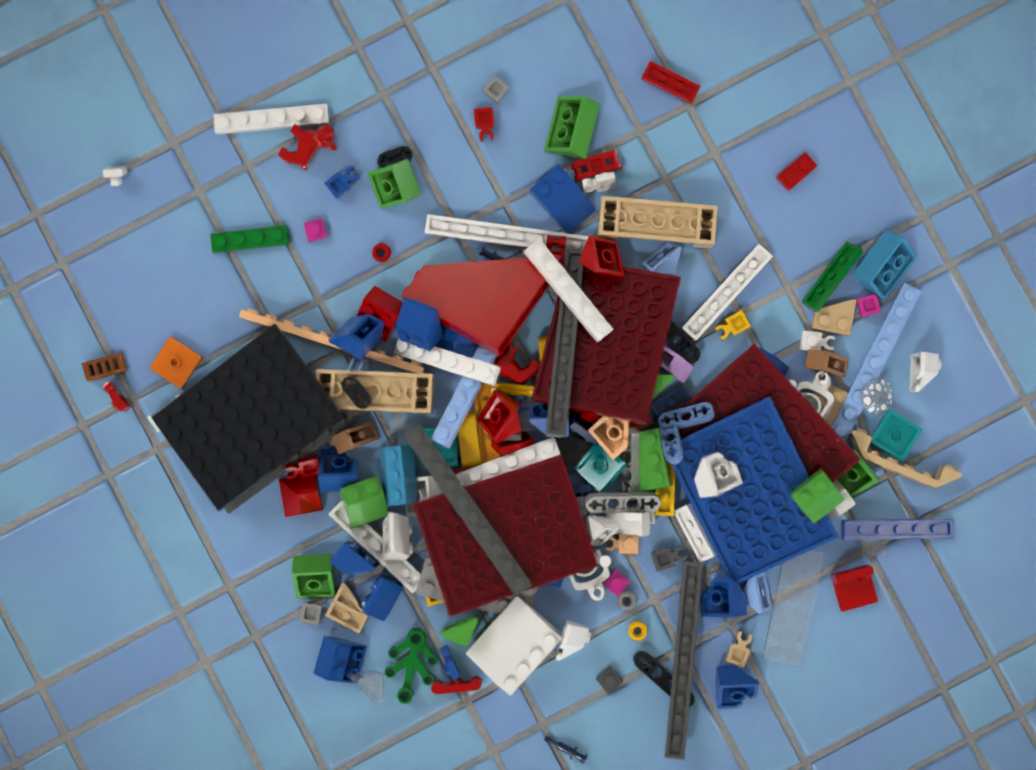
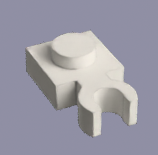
[582,172,616,193]
[800,331,835,351]

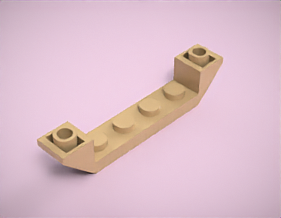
[849,428,962,488]

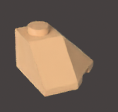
[588,416,629,460]

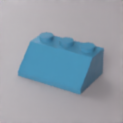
[852,229,917,302]
[379,445,419,506]

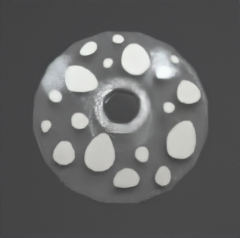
[860,377,894,415]

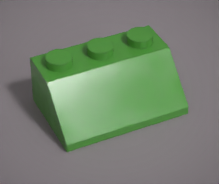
[544,96,600,159]
[630,428,672,492]

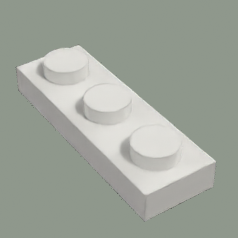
[675,503,716,562]

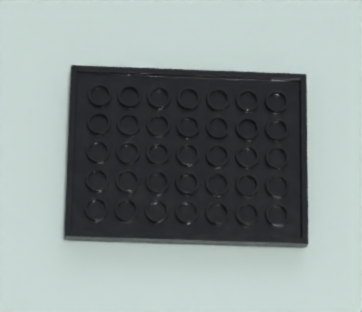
[151,323,344,511]

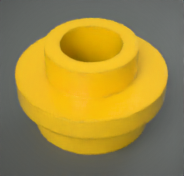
[628,621,647,641]

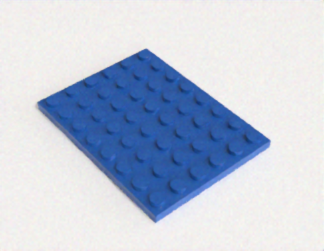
[671,397,839,584]

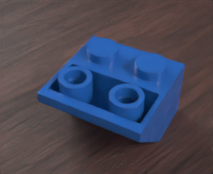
[329,313,385,360]
[329,541,378,574]
[361,574,404,621]
[313,636,367,684]

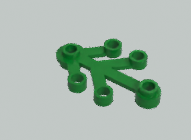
[384,628,438,704]

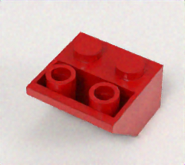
[357,285,403,342]

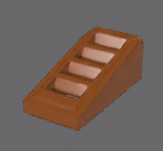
[82,353,127,382]

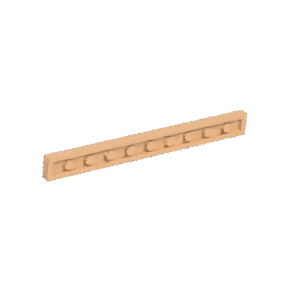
[239,308,425,374]

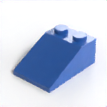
[530,164,596,234]
[435,324,478,358]

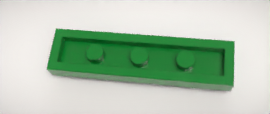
[210,225,289,254]
[802,241,863,312]

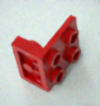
[830,564,878,612]

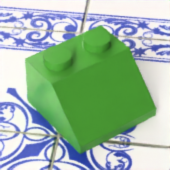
[367,159,421,208]
[789,468,846,523]
[339,476,388,529]
[292,554,336,599]

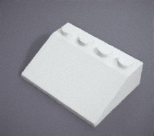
[465,596,562,696]

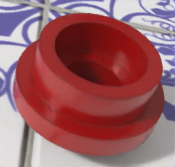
[372,243,391,263]

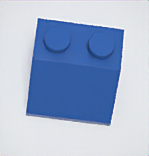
[396,297,443,351]

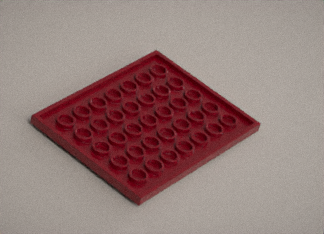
[531,266,681,425]
[667,343,861,483]
[413,455,598,617]

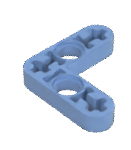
[658,402,715,464]

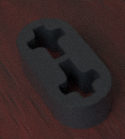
[377,146,413,168]
[341,376,372,409]

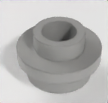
[617,591,637,611]

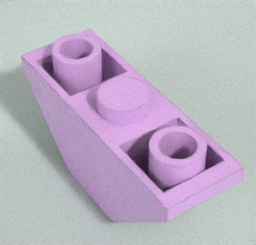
[660,346,694,383]

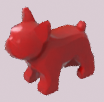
[278,124,337,170]
[492,344,540,385]

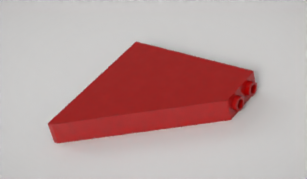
[402,255,563,357]

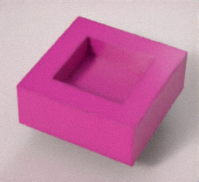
[303,218,328,242]
[856,294,881,318]
[603,569,630,597]

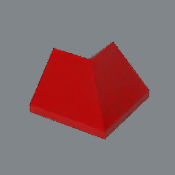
[579,235,625,278]
[477,389,521,443]
[279,475,323,517]

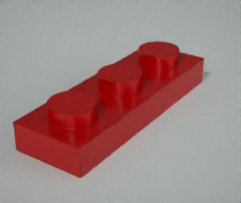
[641,61,701,105]

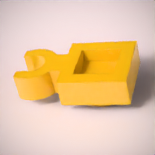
[714,310,751,340]

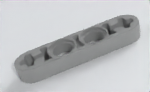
[622,428,640,502]
[584,492,661,513]

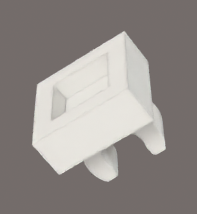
[103,166,127,186]

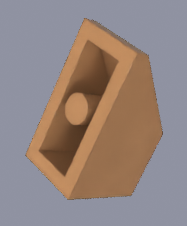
[805,349,849,378]
[332,421,380,455]

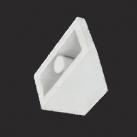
[584,514,620,546]

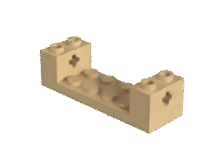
[597,196,718,249]
[315,369,435,415]

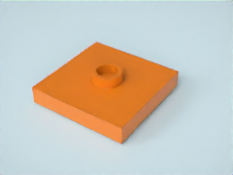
[149,336,203,389]

